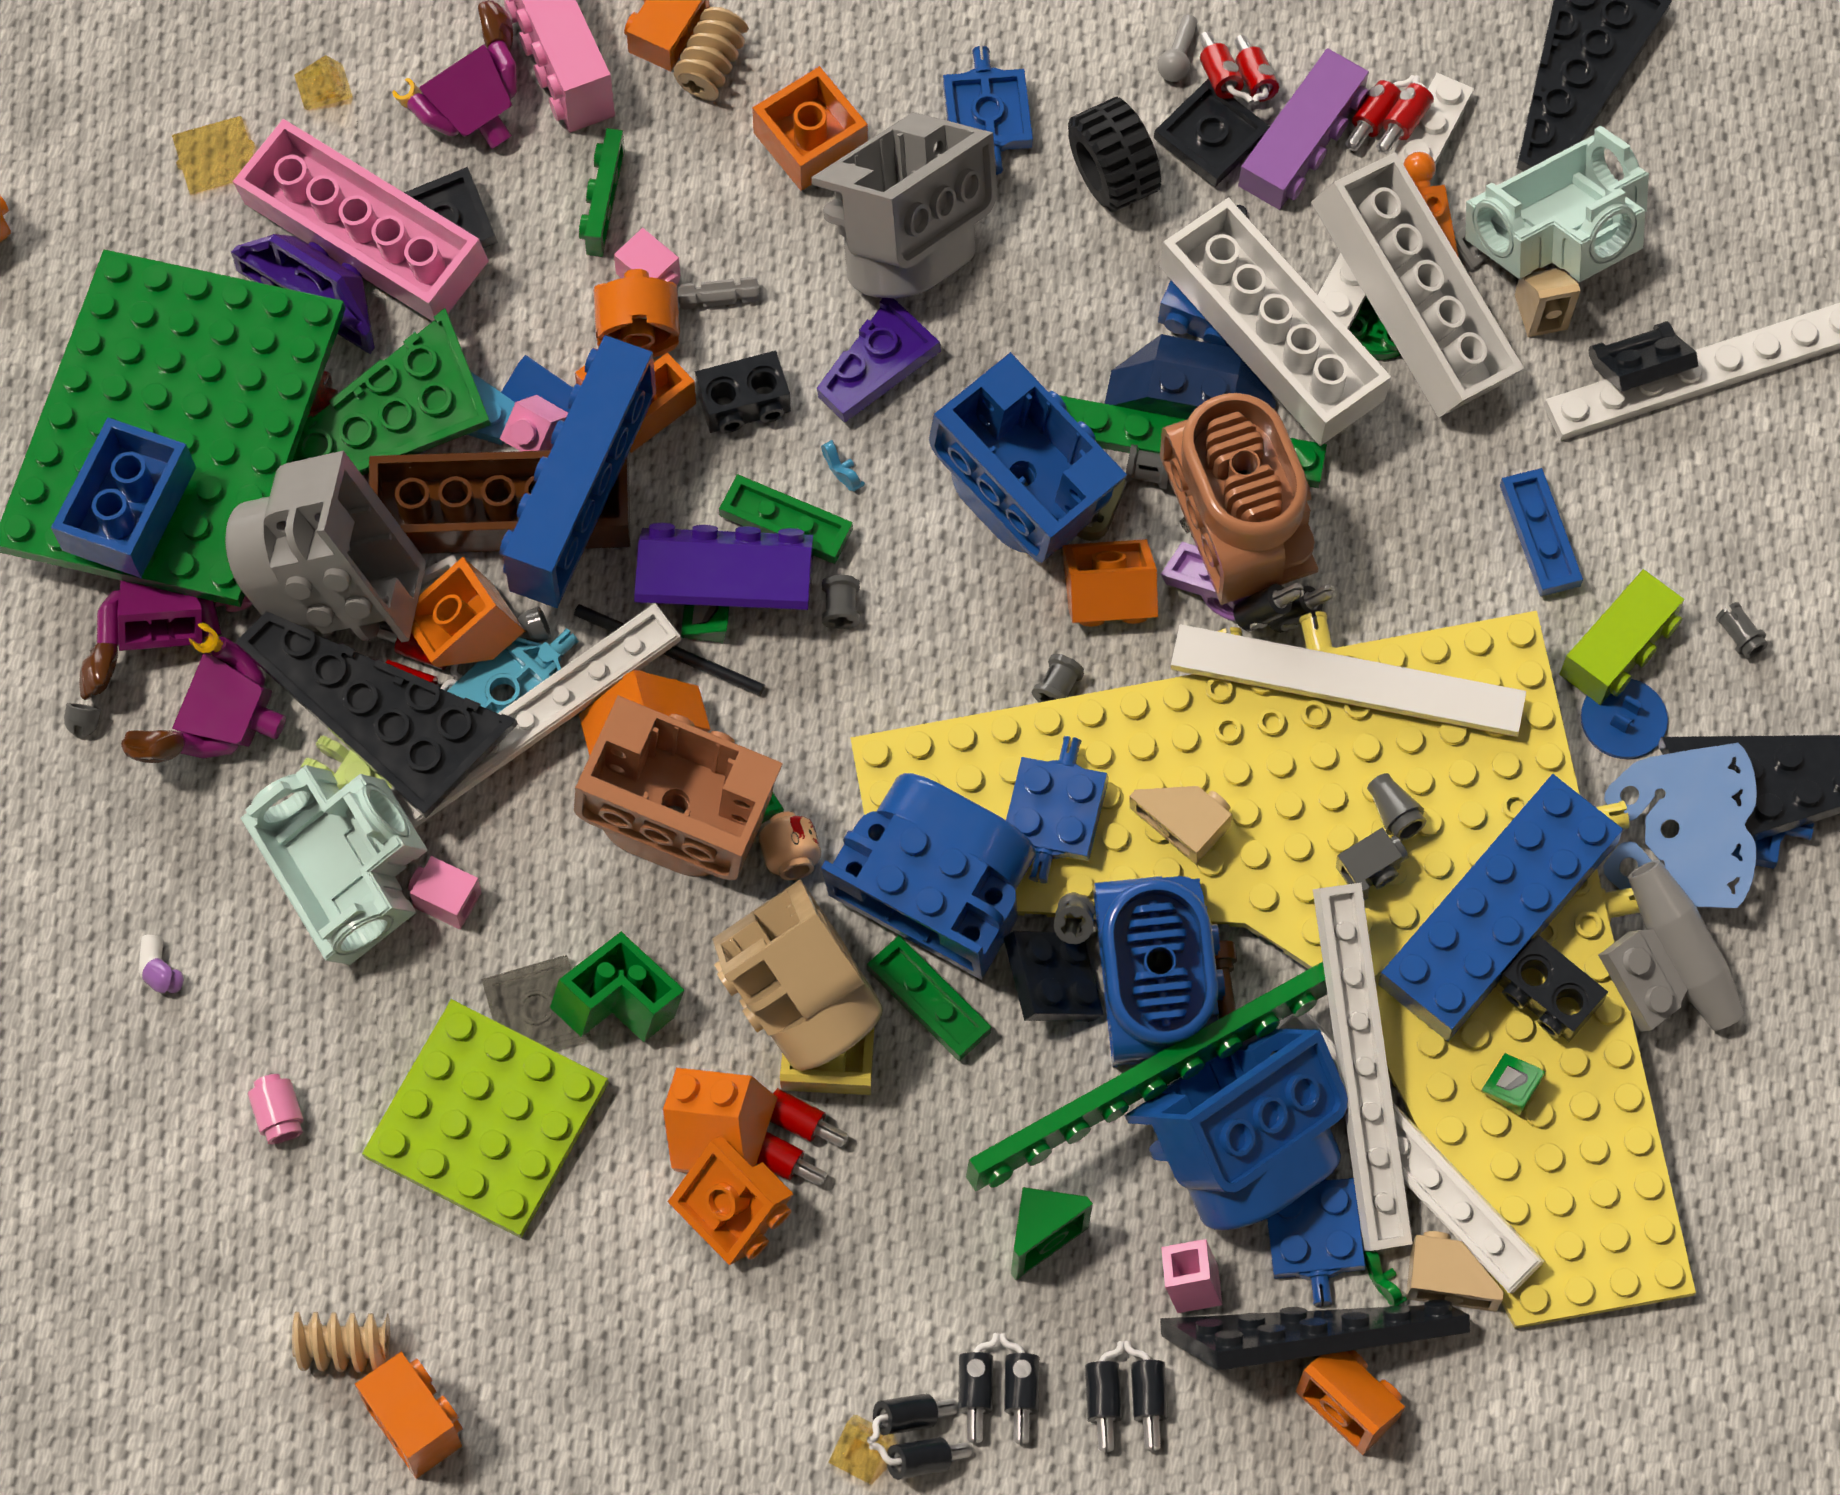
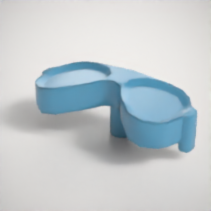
[821,440,865,492]

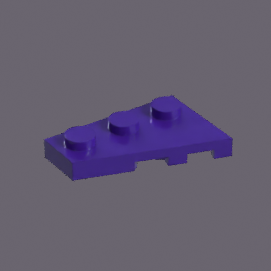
[816,298,941,423]

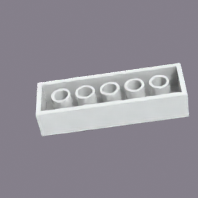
[1311,152,1524,418]
[1159,197,1391,446]

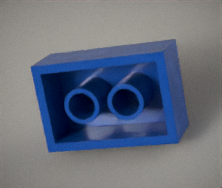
[51,417,196,578]

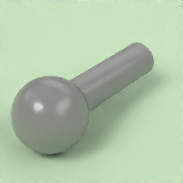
[1158,15,1198,82]

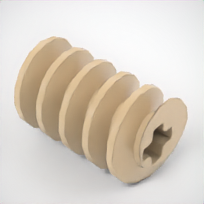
[674,7,749,101]
[292,1311,390,1372]

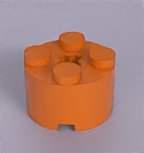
[593,269,680,357]

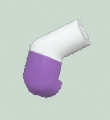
[139,935,184,994]

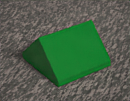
[1011,1187,1093,1280]

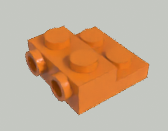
[667,1136,794,1265]

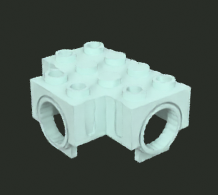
[1465,126,1649,282]
[241,765,428,965]

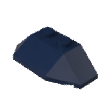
[1104,334,1276,419]

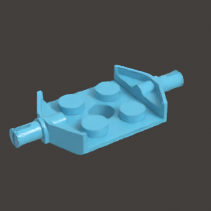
[447,628,579,713]

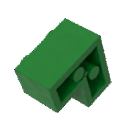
[550,931,684,1042]

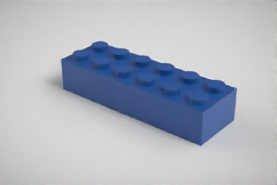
[500,335,657,608]
[1378,774,1623,1042]

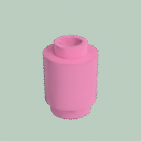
[248,1074,304,1144]

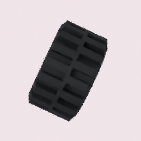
[1068,96,1161,212]

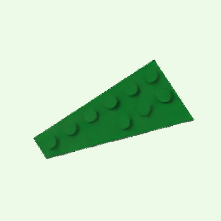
[292,308,491,476]

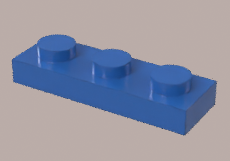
[1500,468,1583,597]

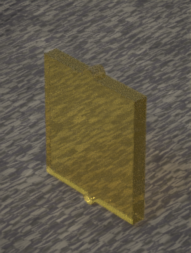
[172,116,255,194]

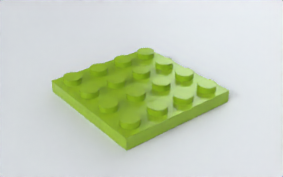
[362,999,609,1239]

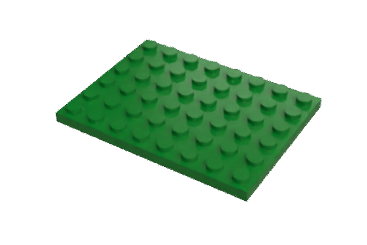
[0,249,346,607]

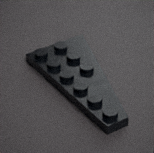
[1516,0,1672,172]
[236,611,518,818]
[1658,735,1840,847]
[1160,1300,1470,1371]

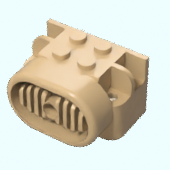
[712,879,883,1071]

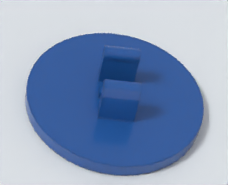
[1581,679,1668,759]

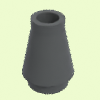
[1367,773,1426,841]

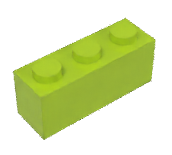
[1559,569,1685,705]

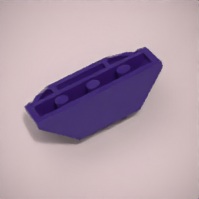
[231,234,375,354]

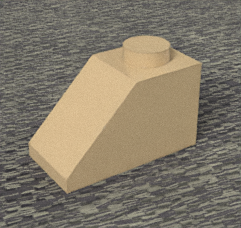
[1514,268,1581,337]
[1129,786,1232,864]
[1406,1231,1503,1312]

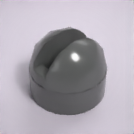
[517,606,551,643]
[64,703,101,737]

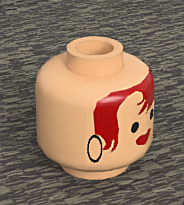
[759,811,821,880]

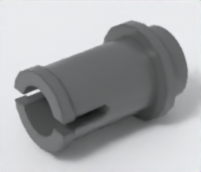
[1716,602,1768,659]

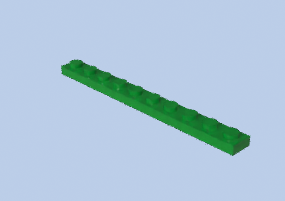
[966,961,1327,1192]

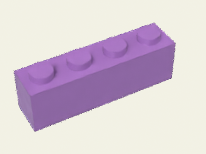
[1238,48,1370,210]

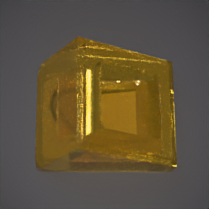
[294,55,353,110]
[828,1415,894,1484]

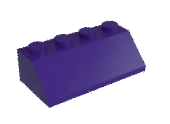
[634,523,813,610]

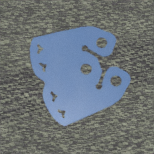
[1603,743,1757,908]

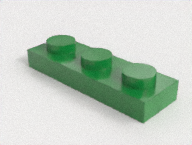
[579,128,625,257]
[719,474,853,564]
[867,935,992,1061]

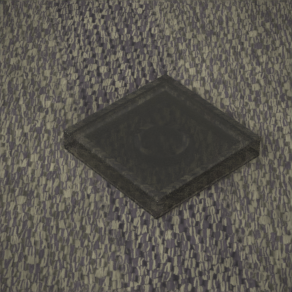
[481,955,592,1050]

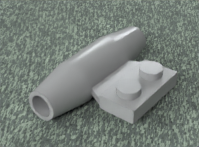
[1598,860,1744,1031]

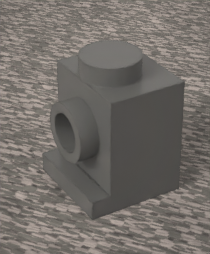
[1336,827,1409,901]

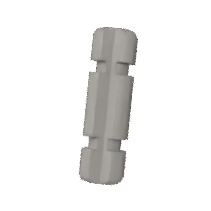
[677,277,760,309]

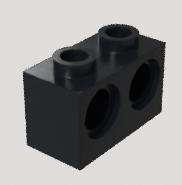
[695,350,791,433]
[1499,934,1608,1042]

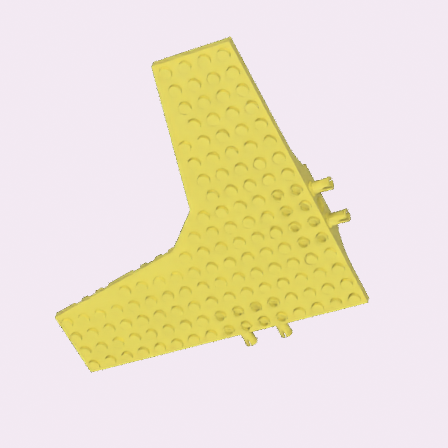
[850,611,1696,1329]

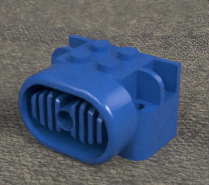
[929,352,1127,563]
[821,773,1036,980]
[1093,876,1225,1067]
[1124,1028,1348,1230]

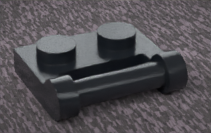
[1588,321,1699,392]

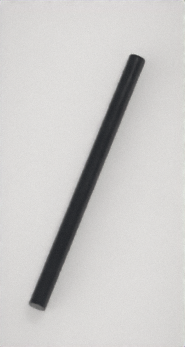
[574,604,765,696]

